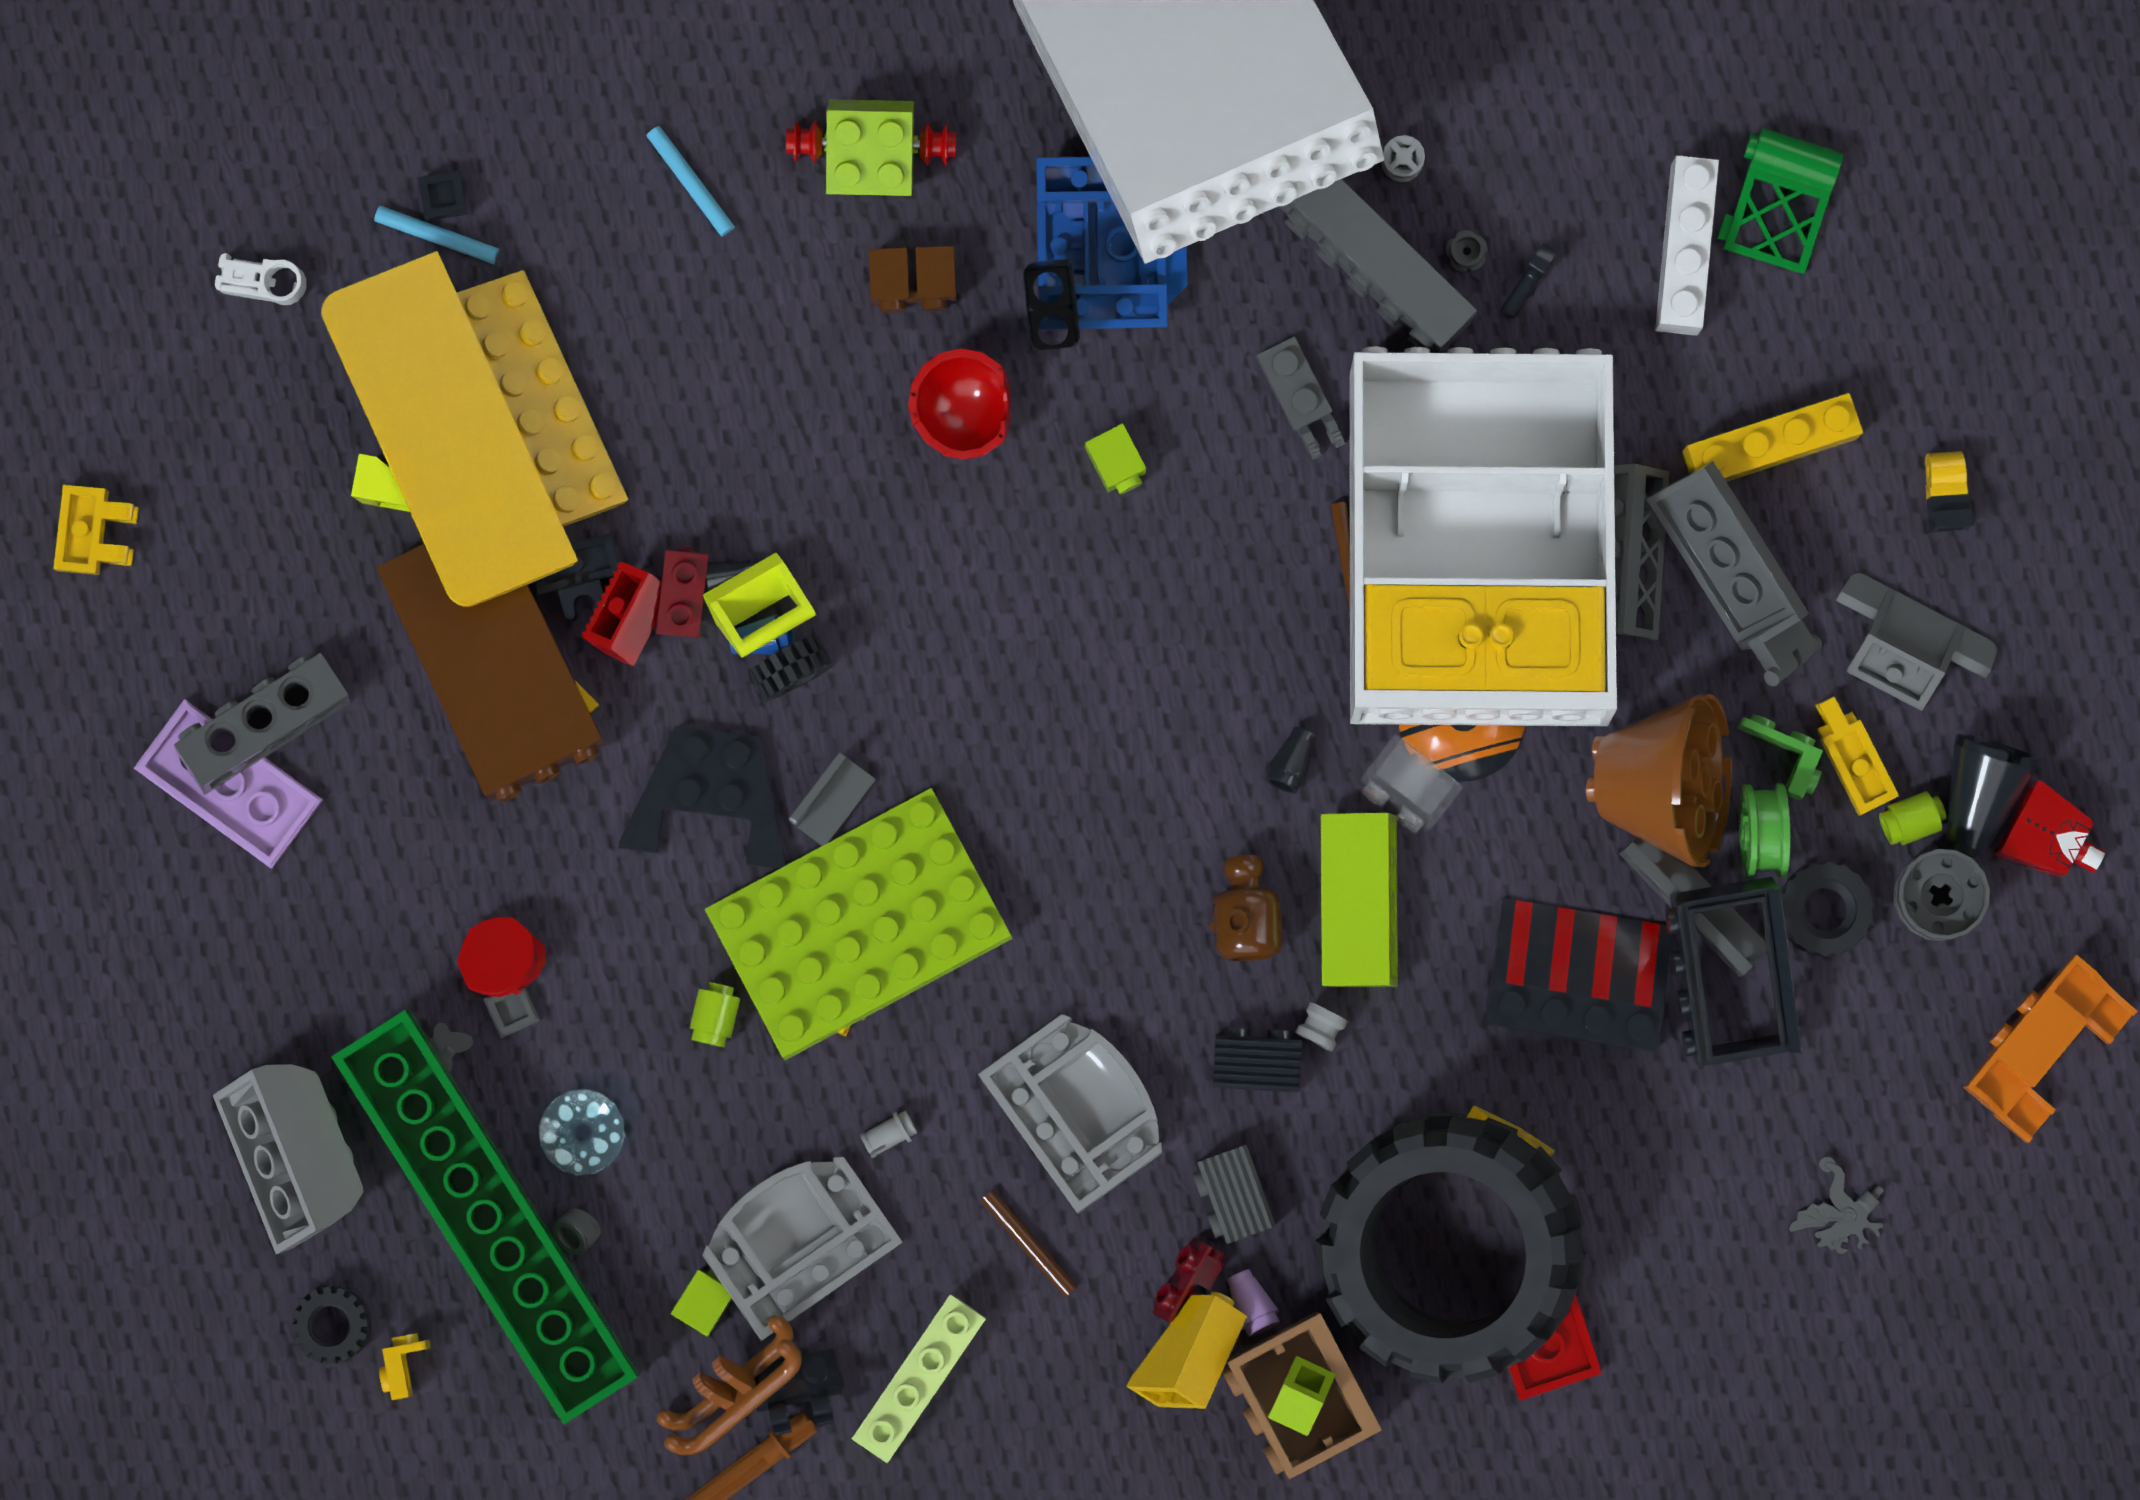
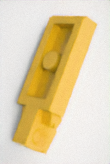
[1815,697,1899,816]

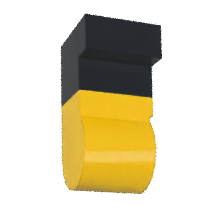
[1925,451,1974,533]

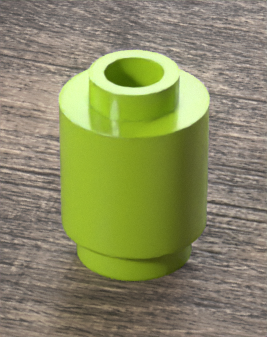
[1879,791,1947,845]
[689,982,740,1048]

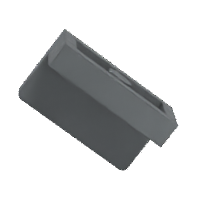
[789,751,876,846]

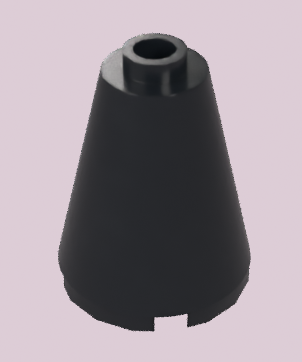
[1946,733,2040,856]

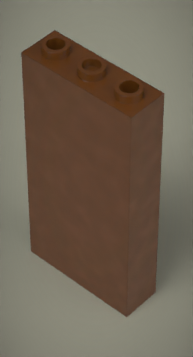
[376,544,606,803]

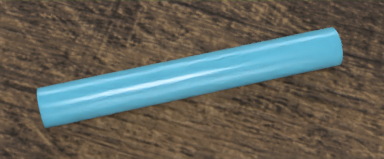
[646,126,735,237]
[374,205,500,265]

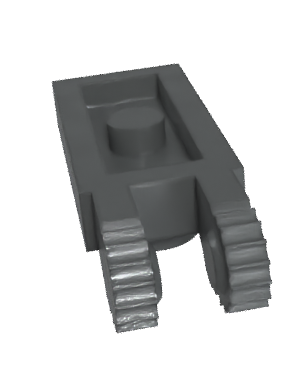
[1256,336,1345,460]

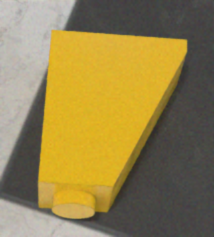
[1126,1292,1247,1409]

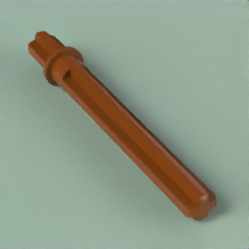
[685,1412,817,1500]

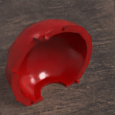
[908,348,1011,460]

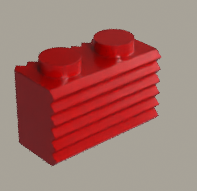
[582,562,662,666]

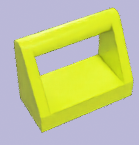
[351,454,410,512]
[703,553,816,658]

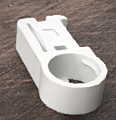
[215,253,306,305]

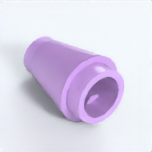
[1227,1269,1280,1337]

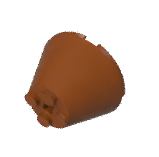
[1586,694,1732,867]

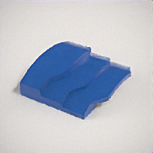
[1036,157,1187,331]

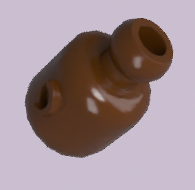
[1209,855,1283,961]

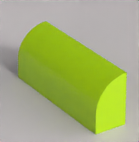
[1321,813,1398,987]

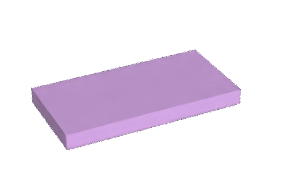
[134,699,323,869]

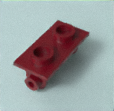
[656,546,708,638]
[1152,1237,1225,1324]

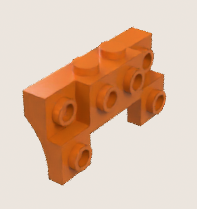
[1963,954,2138,1143]

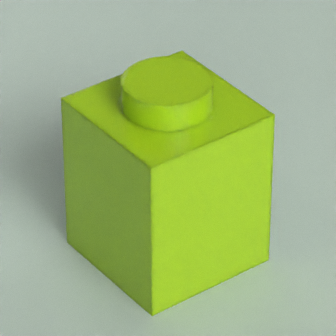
[1085,423,1146,495]
[671,1268,732,1337]
[1268,1356,1336,1436]

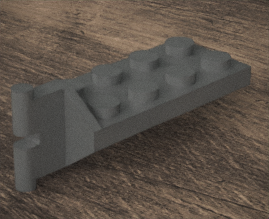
[1646,461,1822,686]

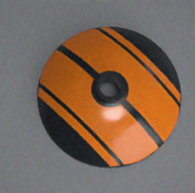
[1398,725,1525,782]

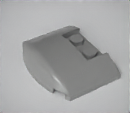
[978,1014,1162,1214]
[702,1157,903,1341]

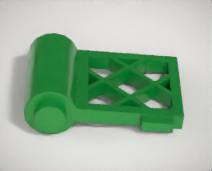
[1717,127,1843,274]

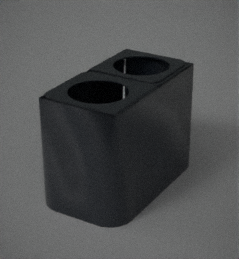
[1023,258,1080,351]

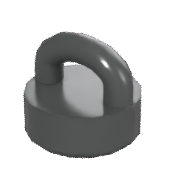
[553,1208,601,1255]

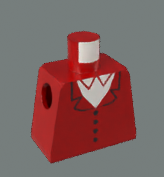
[1994,780,2106,877]

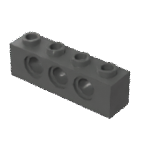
[174,653,350,795]

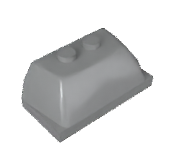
[213,1064,364,1254]

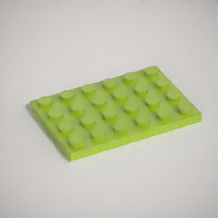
[705,788,1013,1061]

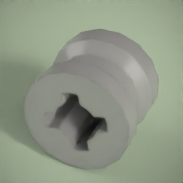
[1381,135,1425,183]
[1295,1002,1348,1052]

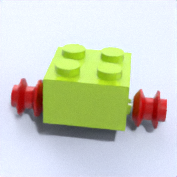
[786,99,956,196]

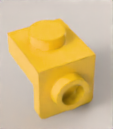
[379,1333,431,1400]

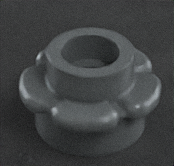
[1446,230,1488,272]

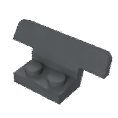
[1836,573,1997,711]

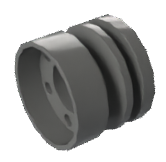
[1893,849,1990,941]

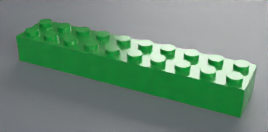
[331,1010,641,1425]

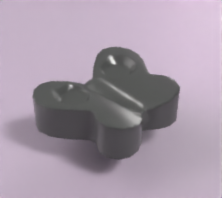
[429,1023,473,1072]

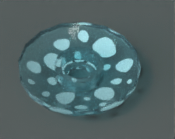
[539,1089,625,1175]

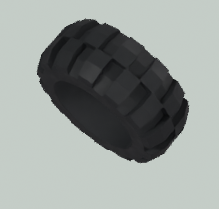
[1315,1112,1587,1384]

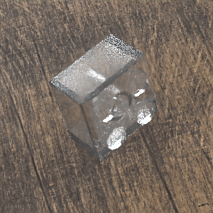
[1359,734,1464,834]

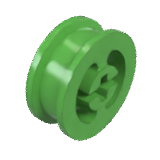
[1739,783,1790,879]

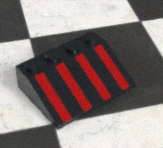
[1483,898,1672,1053]

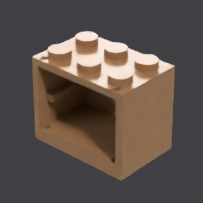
[1222,1312,1382,1480]

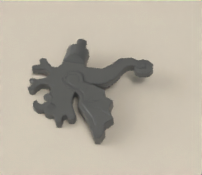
[1789,1156,1884,1254]

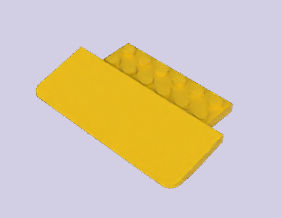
[321,251,629,607]

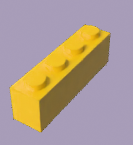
[1682,393,1863,482]

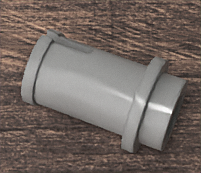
[860,1110,918,1158]

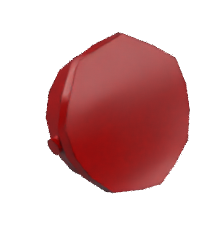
[457,917,546,997]

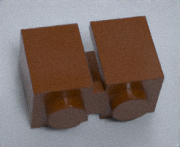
[869,246,956,313]

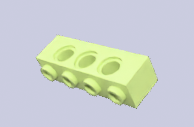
[852,1294,986,1463]

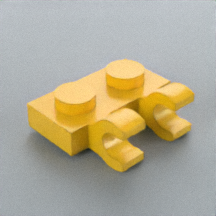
[53,485,139,575]

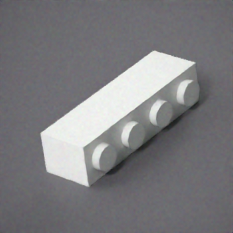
[1655,156,1719,335]

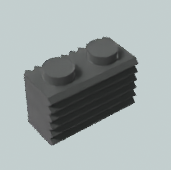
[1192,1145,1276,1244]

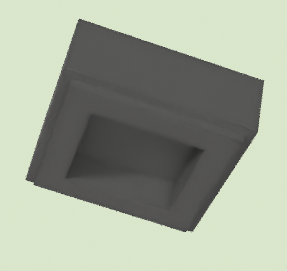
[483,987,541,1039]

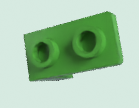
[1736,714,1823,801]

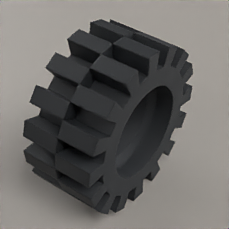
[749,634,834,702]

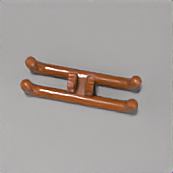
[657,1315,802,1455]

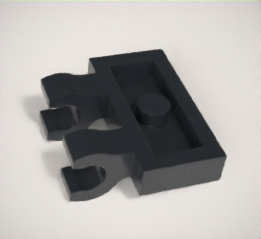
[754,1348,842,1436]

